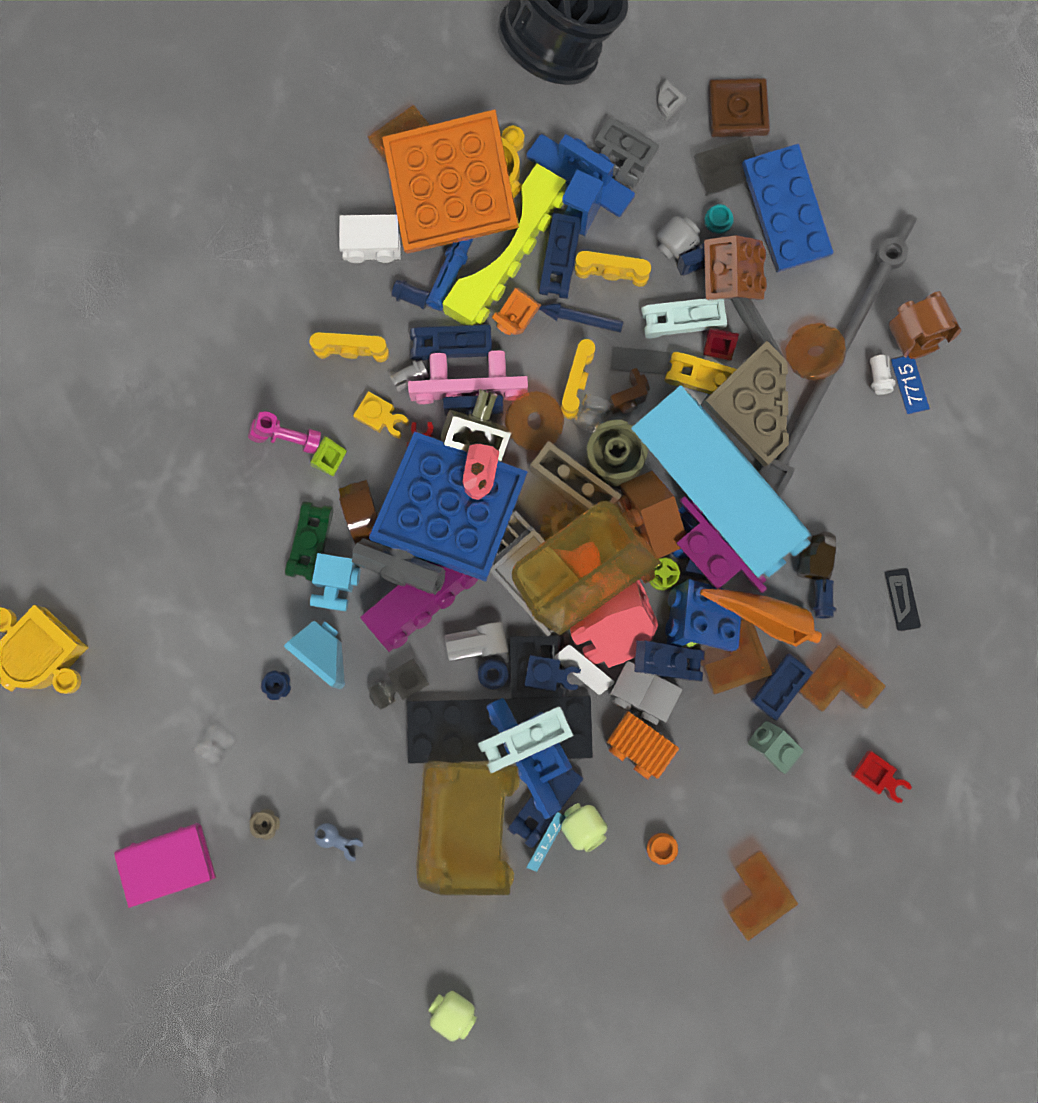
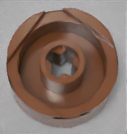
[889,291,961,359]

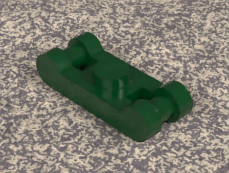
[285,501,334,581]

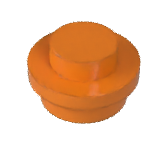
[647,833,678,865]

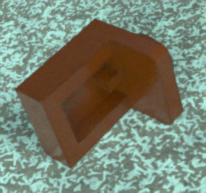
[608,367,650,414]

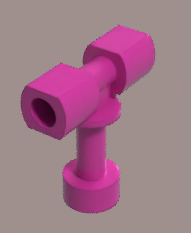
[248,411,321,455]

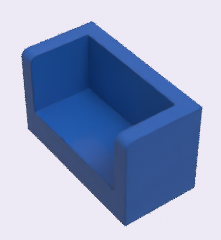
[562,170,604,236]

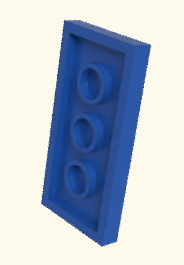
[742,143,834,273]

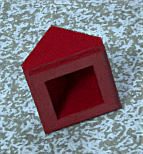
[703,328,739,361]

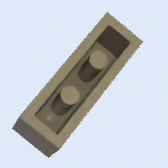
[530,441,622,525]

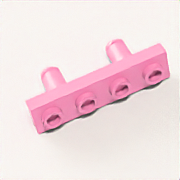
[408,350,528,404]

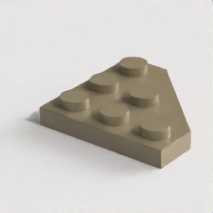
[703,341,789,467]

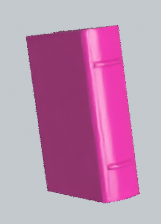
[114,823,216,908]

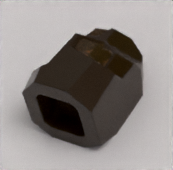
[797,531,836,581]

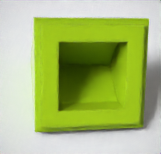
[310,436,347,476]

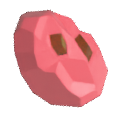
[463,444,499,500]

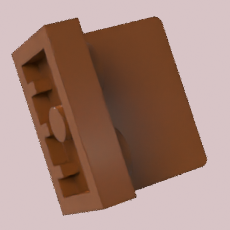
[704,235,767,301]

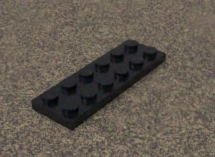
[407,696,593,764]

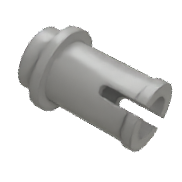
[390,360,429,392]

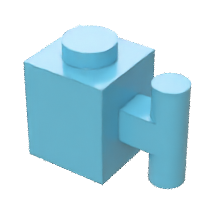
[310,553,361,612]

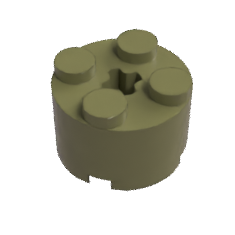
[585,420,648,486]

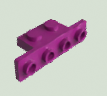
[677,496,767,593]

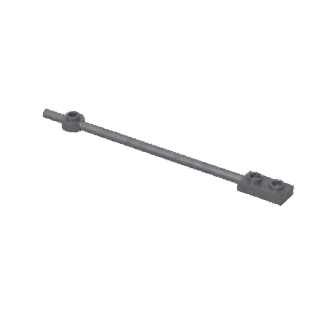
[759,214,917,498]

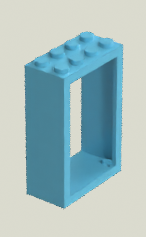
[631,385,811,578]

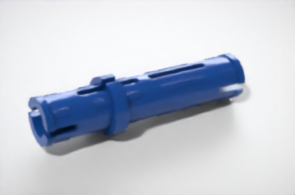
[425,238,474,311]

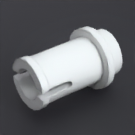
[870,355,896,395]

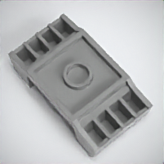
[490,511,593,637]

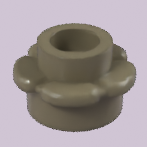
[249,809,280,840]

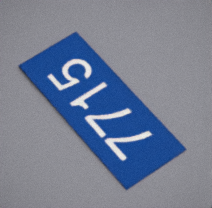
[891,356,930,414]

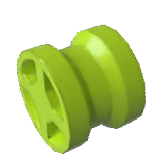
[647,558,680,591]

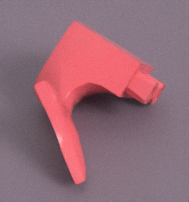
[553,540,658,668]

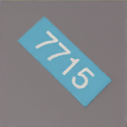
[526,812,566,872]

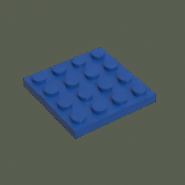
[370,431,528,582]

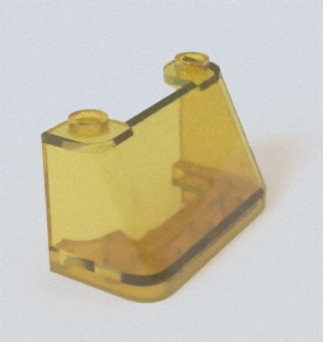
[417,761,520,895]

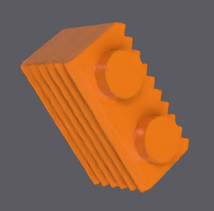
[606,711,680,780]

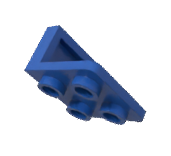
[665,579,741,652]

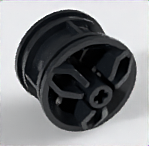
[498,0,628,85]

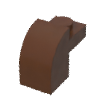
[338,479,379,545]

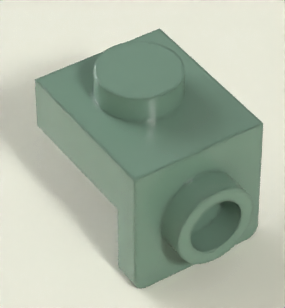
[748,721,804,774]

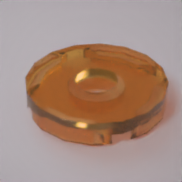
[786,323,846,380]
[505,391,564,451]

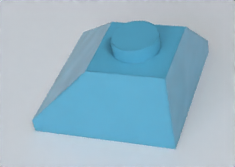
[284,621,345,689]

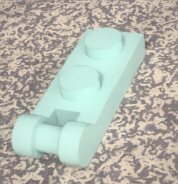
[641,298,727,338]
[478,707,573,773]

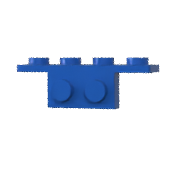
[526,134,635,217]
[486,698,572,819]

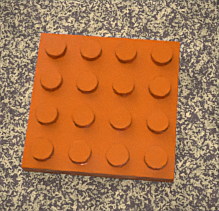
[382,109,519,254]

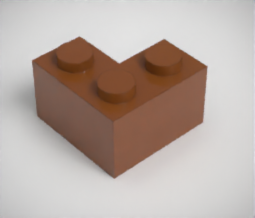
[620,470,686,559]

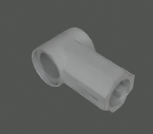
[445,622,508,661]

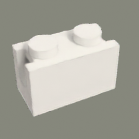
[339,215,401,263]

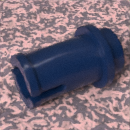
[391,279,430,309]
[812,579,837,619]

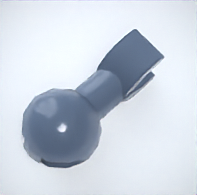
[314,823,363,862]

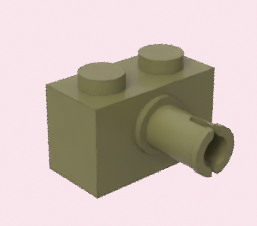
[440,389,511,462]

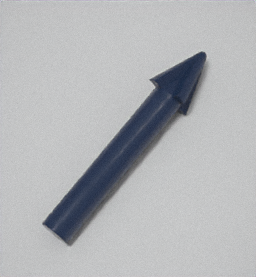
[539,303,623,333]

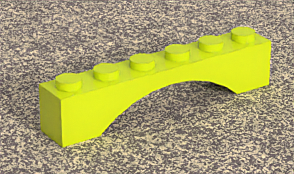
[442,163,566,326]

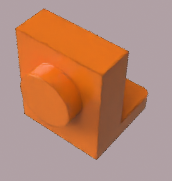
[492,288,541,336]

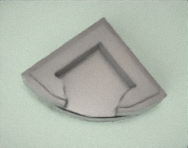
[658,80,687,121]

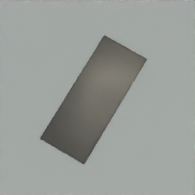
[610,346,670,374]

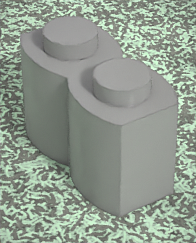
[610,661,683,726]

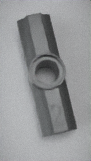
[352,538,446,595]

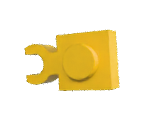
[353,391,409,439]

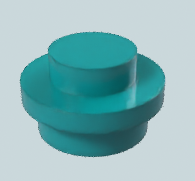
[704,205,734,234]

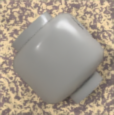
[657,216,701,260]

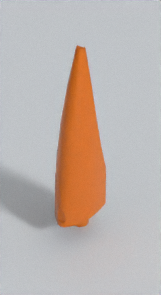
[700,589,822,647]

